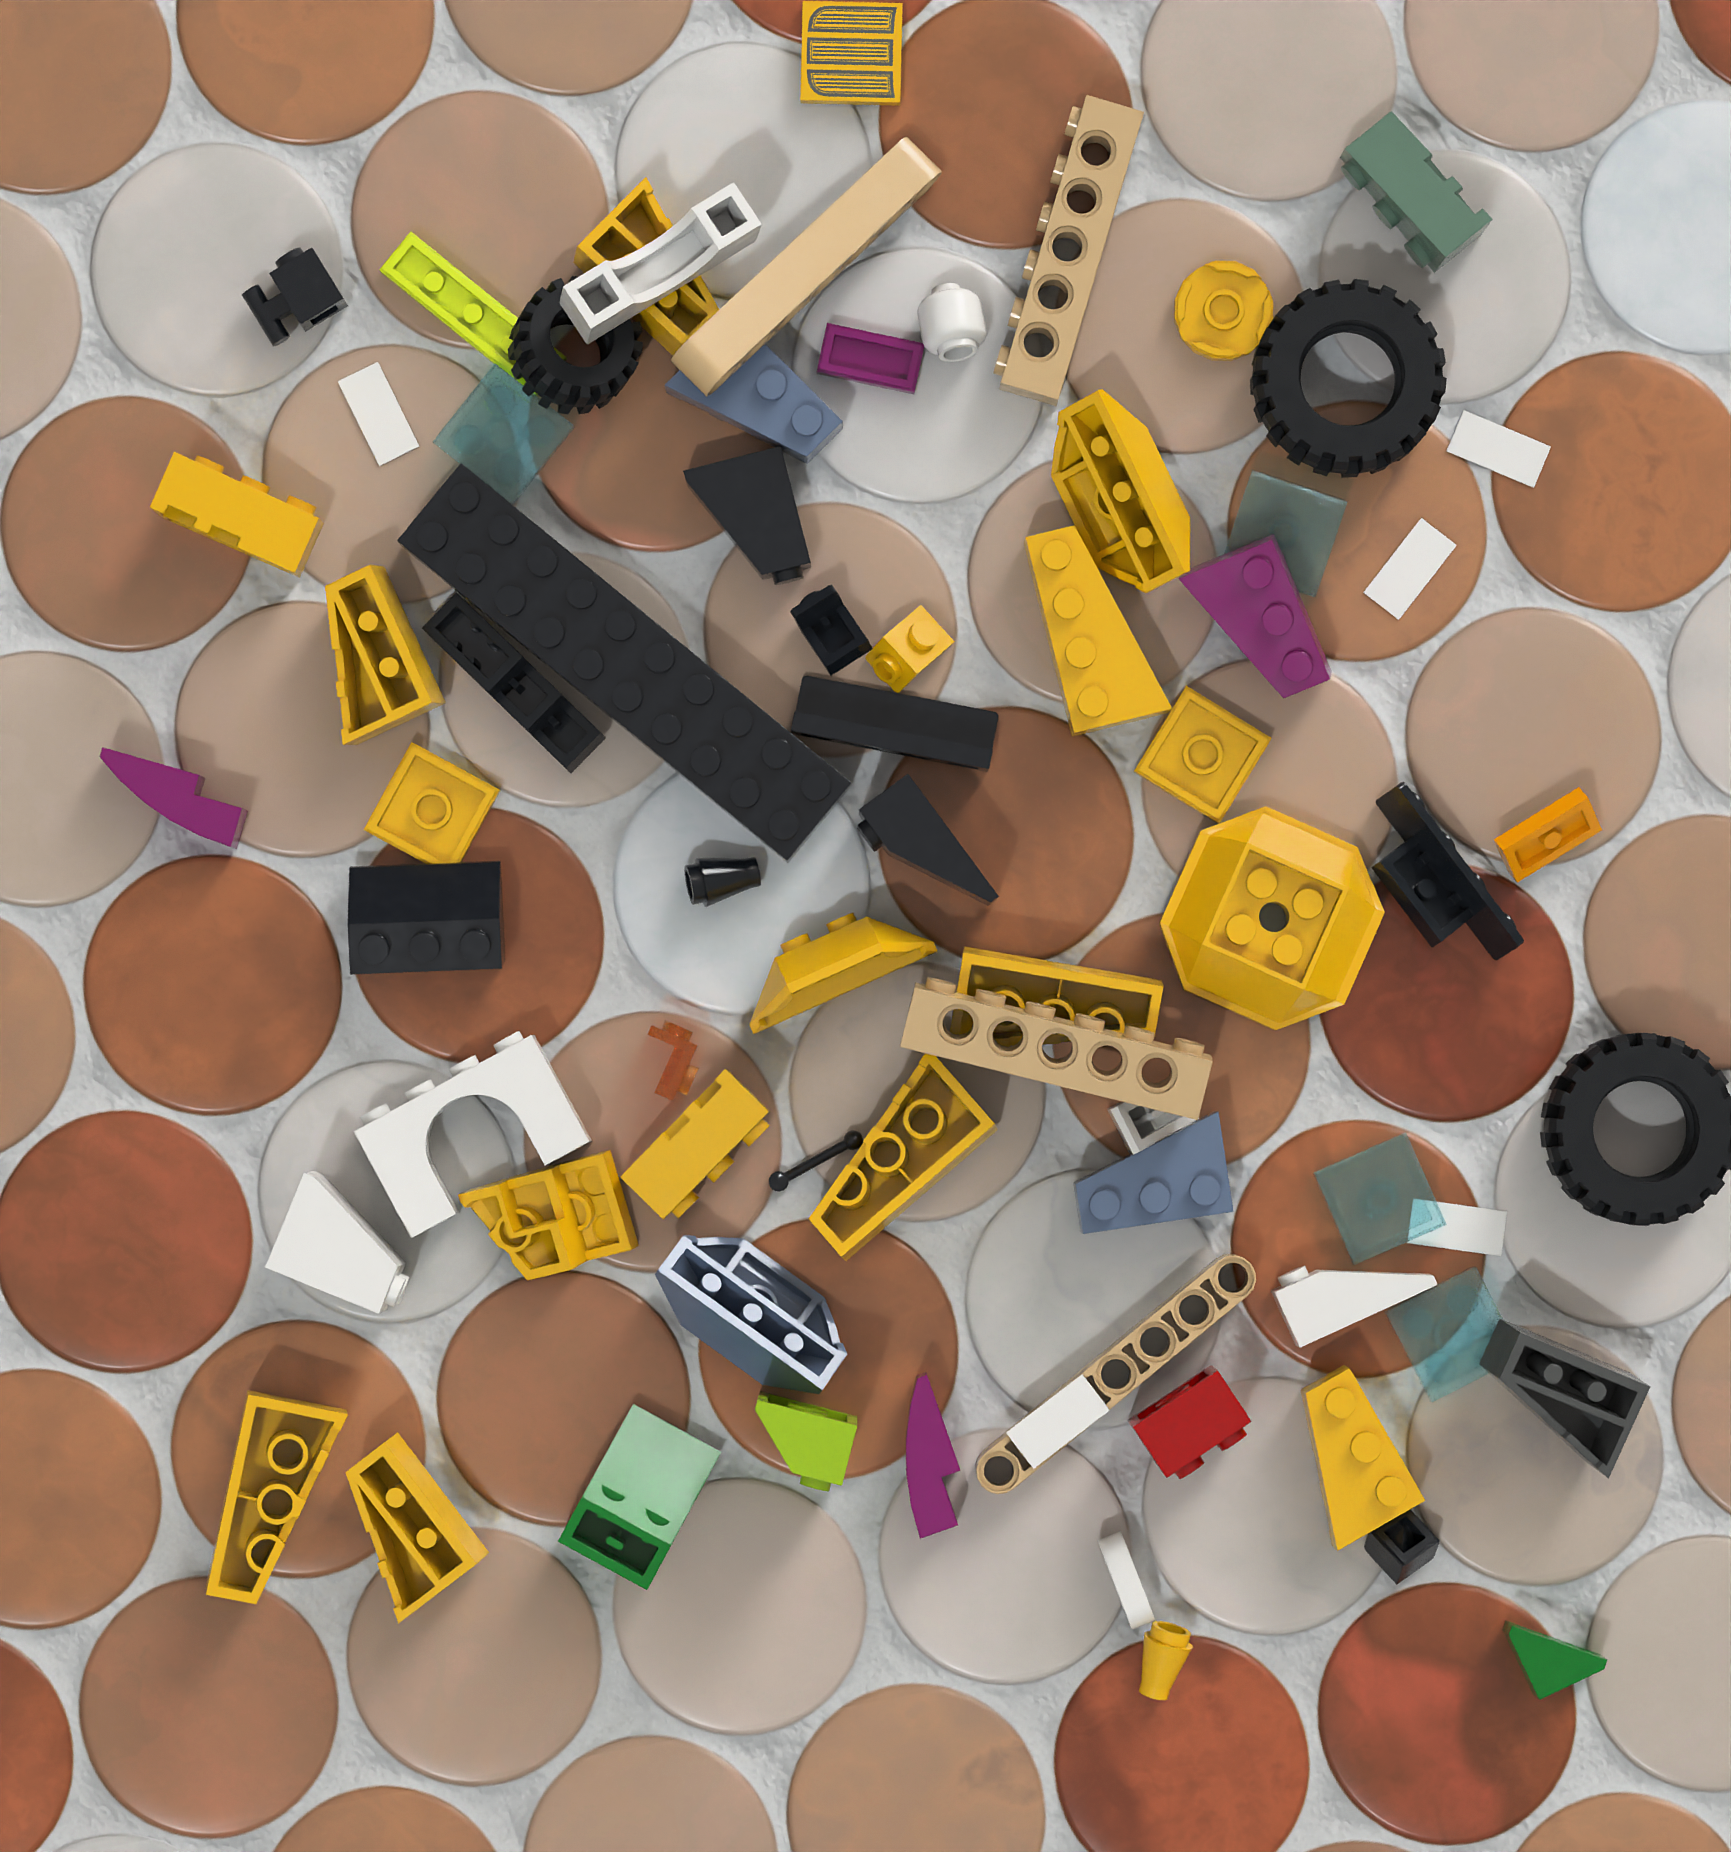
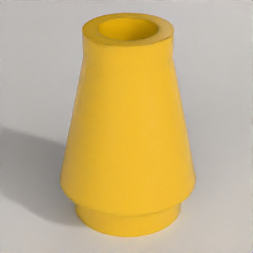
[1139,1621,1193,1700]

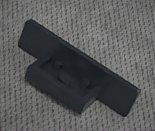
[1371,782,1524,960]

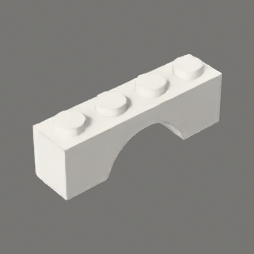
[559,182,762,345]

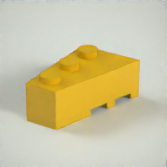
[1301,1365,1425,1551]

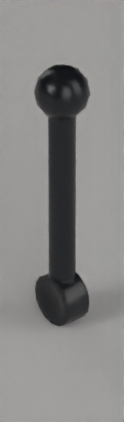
[769,1130,863,1192]

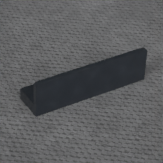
[791,676,998,772]

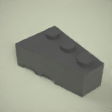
[1479,1319,1650,1479]

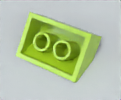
[755,1391,857,1492]

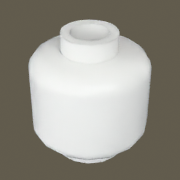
[917,283,987,362]

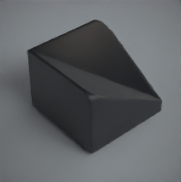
[1364,1509,1440,1585]

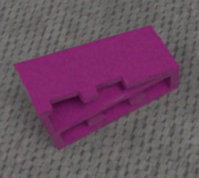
[1178,534,1332,699]

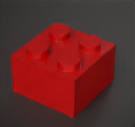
[1127,1365,1252,1479]

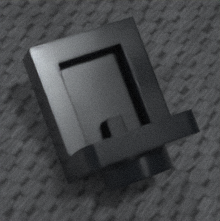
[790,585,873,676]

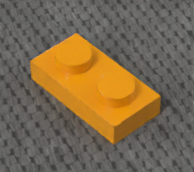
[1493,787,1602,883]

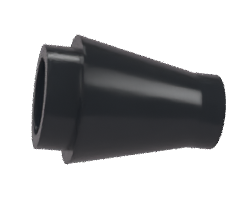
[684,857,761,907]

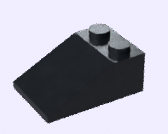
[857,774,999,906]

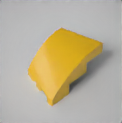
[458,1150,639,1281]

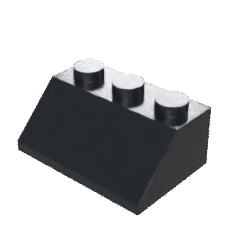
[347,861,505,975]

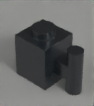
[242,247,348,347]

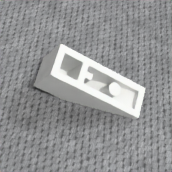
[1271,1266,1438,1348]

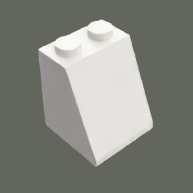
[265,1171,410,1314]

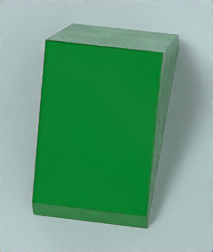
[1502,1621,1607,1700]

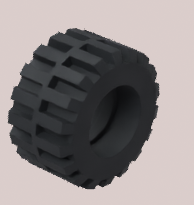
[508,276,643,415]

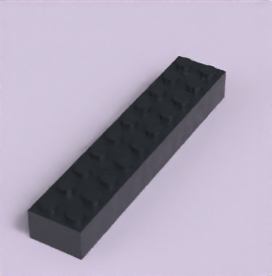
[397,463,852,863]

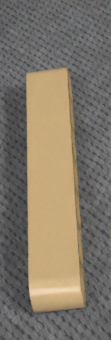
[671,137,942,397]
[975,1254,1256,1494]

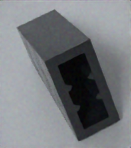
[683,446,811,585]

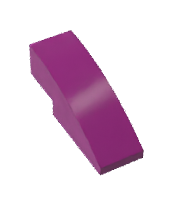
[99,747,248,849]
[905,1372,961,1539]

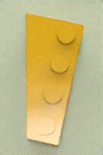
[1024,525,1172,737]
[205,1390,348,1604]

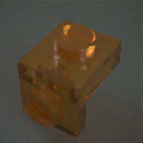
[648,1020,699,1101]

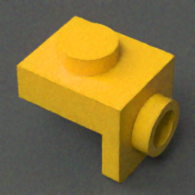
[865,605,955,693]

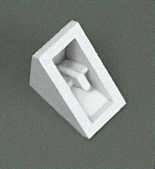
[1107,1080,1199,1155]

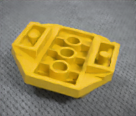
[1159,806,1385,1031]

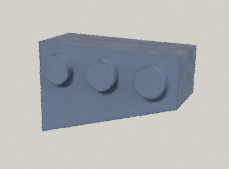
[664,344,843,464]
[1073,1111,1234,1234]

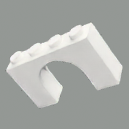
[354,1031,592,1238]

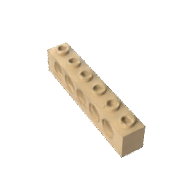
[993,95,1144,406]
[900,977,1213,1120]

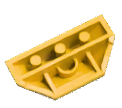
[1051,389,1190,593]
[749,912,938,1034]

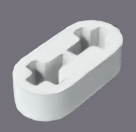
[1097,1531,1155,1630]

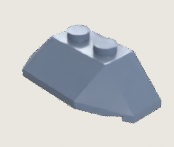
[655,1235,847,1394]

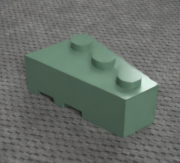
[1340,111,1493,273]

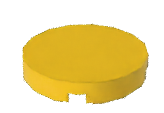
[1174,261,1273,361]

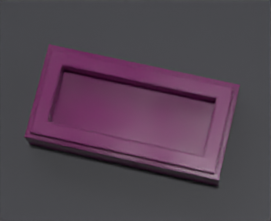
[817,323,924,394]

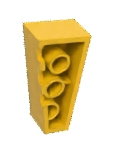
[950,946,1164,1047]
[808,1053,998,1261]

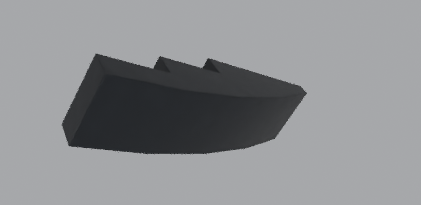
[422,592,606,773]

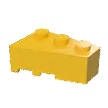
[573,177,719,356]
[150,452,324,578]
[325,565,446,745]
[620,1069,770,1219]
[345,1432,489,1624]

